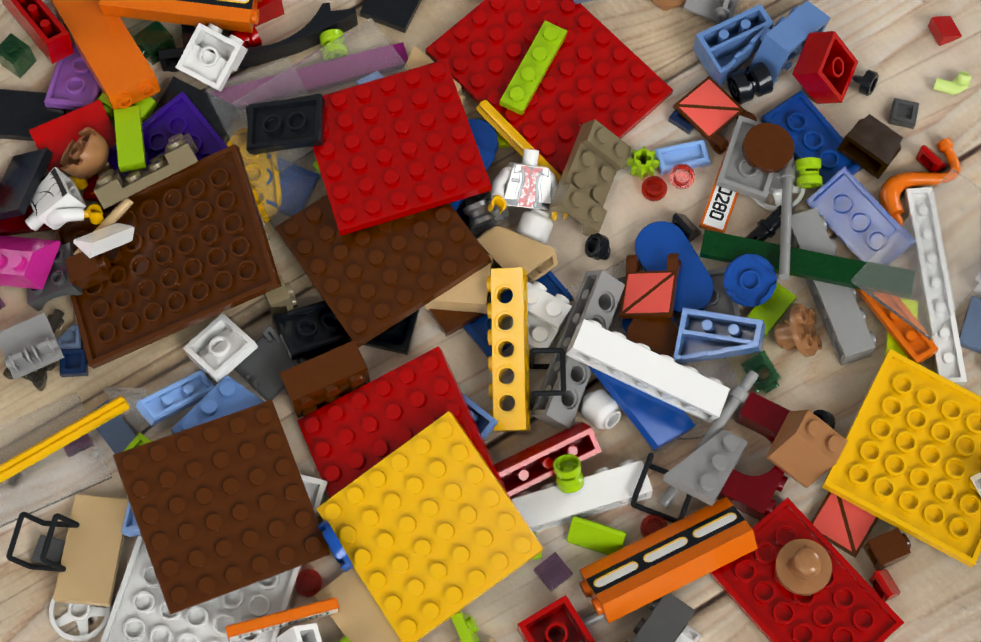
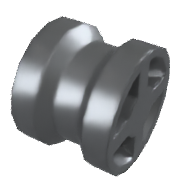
[463,199,494,229]

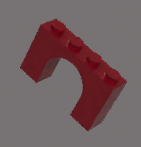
[717,392,790,521]

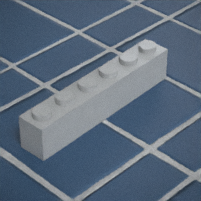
[791,208,877,366]

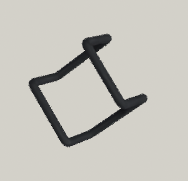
[529,348,566,411]
[631,453,692,523]
[6,512,80,572]

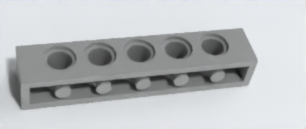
[530,270,625,429]

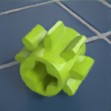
[626,146,659,180]

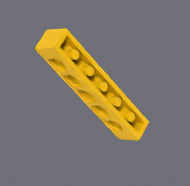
[487,267,530,432]

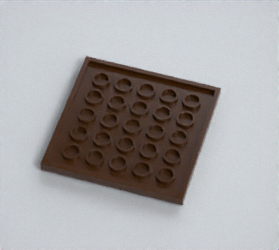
[275,195,492,348]
[113,400,330,615]

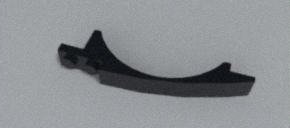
[158,3,358,72]

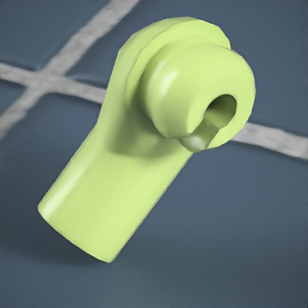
[933,71,971,95]

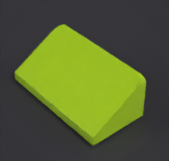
[567,516,626,555]

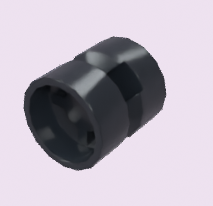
[727,62,773,105]

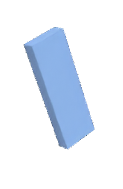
[135,370,215,427]

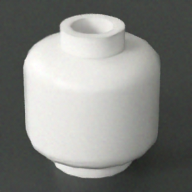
[516,208,554,244]
[581,389,621,429]

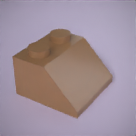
[766,410,848,488]

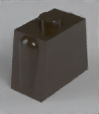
[837,114,903,179]

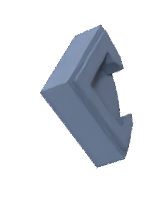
[57,324,83,349]

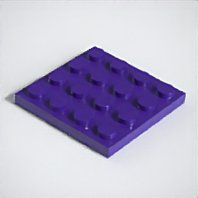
[107,91,228,176]

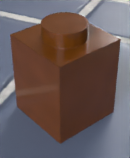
[65,252,111,290]
[863,527,911,571]

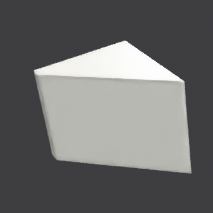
[676,625,702,642]

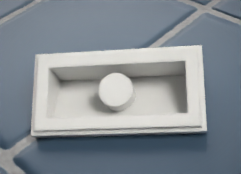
[73,223,135,258]

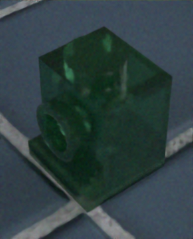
[741,350,782,394]

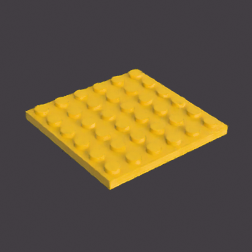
[822,349,981,568]
[316,411,545,642]

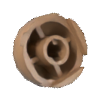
[60,127,109,180]

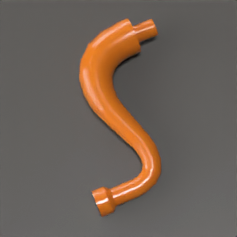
[879,138,961,227]

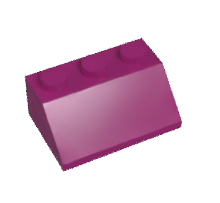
[0,235,61,290]

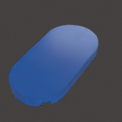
[635,221,714,314]

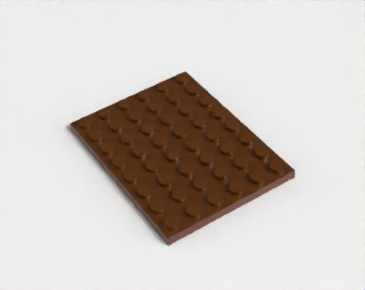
[53,144,282,369]

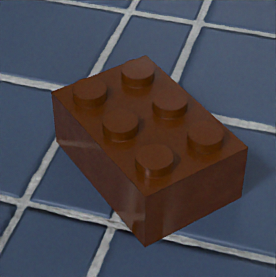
[279,340,370,418]

